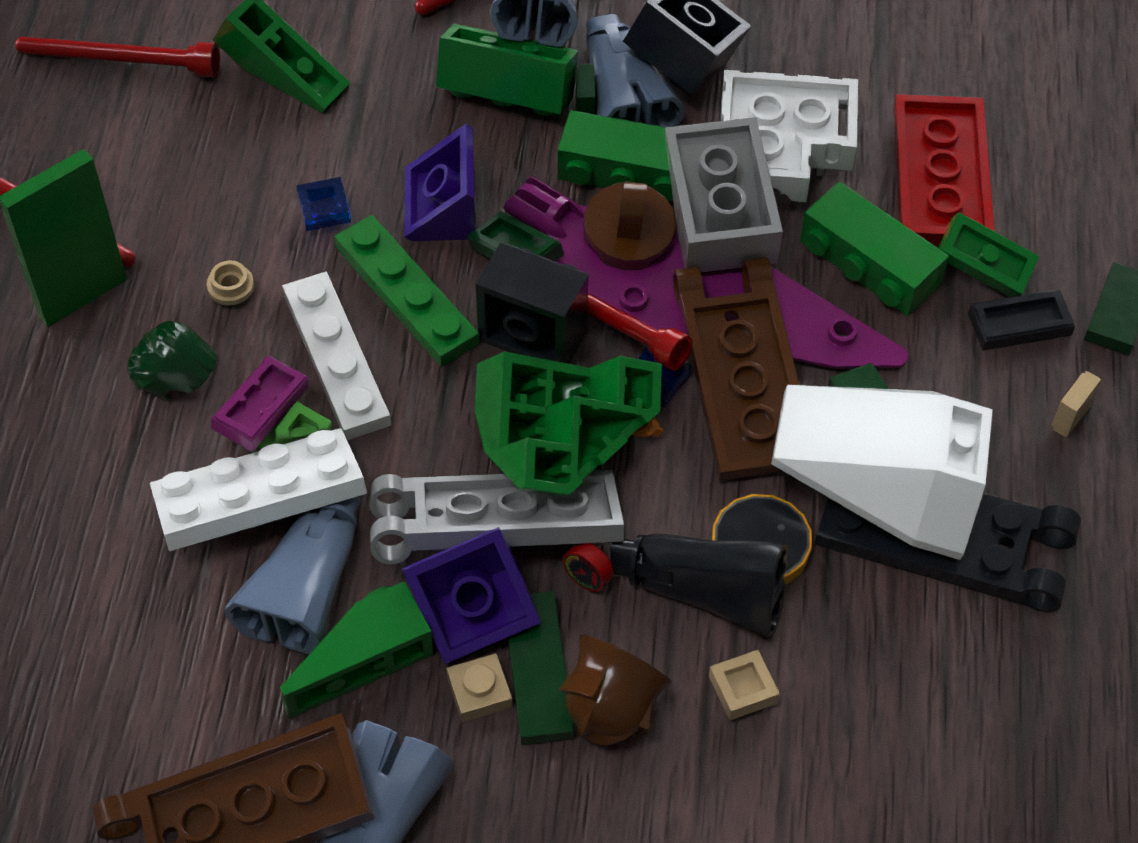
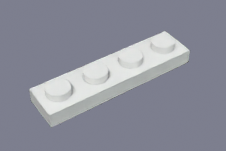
[282,271,391,440]

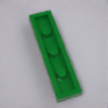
[334,215,480,367]

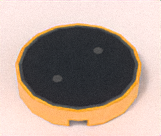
[712,494,812,585]

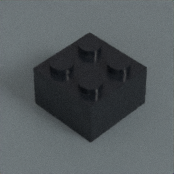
[623,0,751,95]
[475,242,589,364]

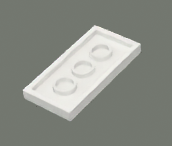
[150,428,367,551]

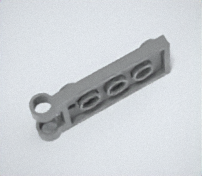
[369,470,624,564]

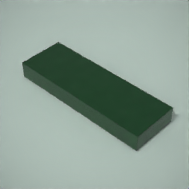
[507,591,574,745]

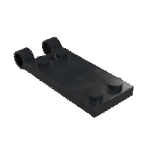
[815,493,1081,612]

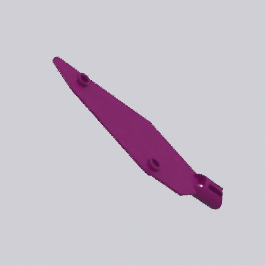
[503,175,908,369]

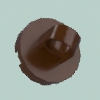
[583,181,676,270]

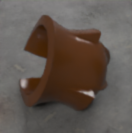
[559,635,672,745]

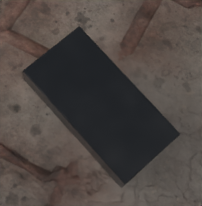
[968,289,1075,351]

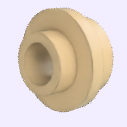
[207,260,254,305]

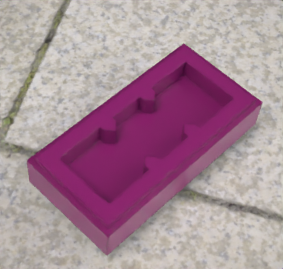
[211,355,309,452]

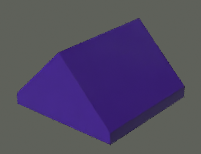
[404,124,476,241]
[402,527,541,664]

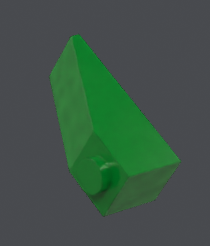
[212,0,351,113]
[280,581,433,719]

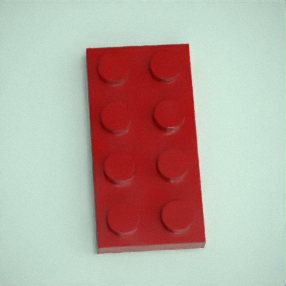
[893,94,995,245]

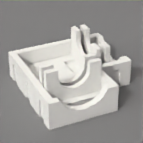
[720,70,858,202]

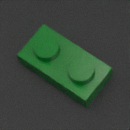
[938,212,1039,297]

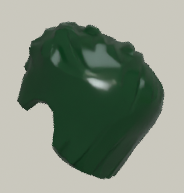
[127,321,217,401]

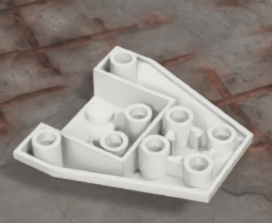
[771,385,993,560]

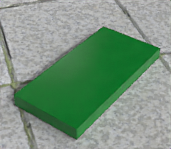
[0,149,127,327]

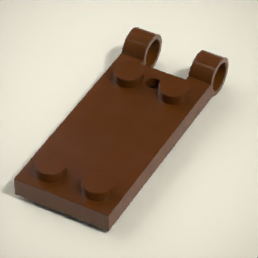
[673,257,799,481]
[92,713,375,843]

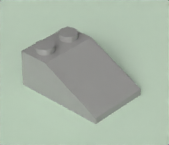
[665,117,783,272]

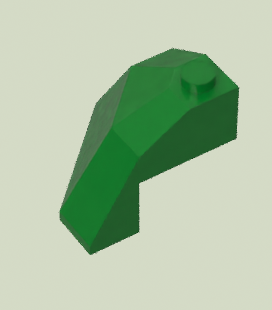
[474,352,662,496]

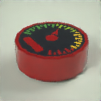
[562,543,614,592]

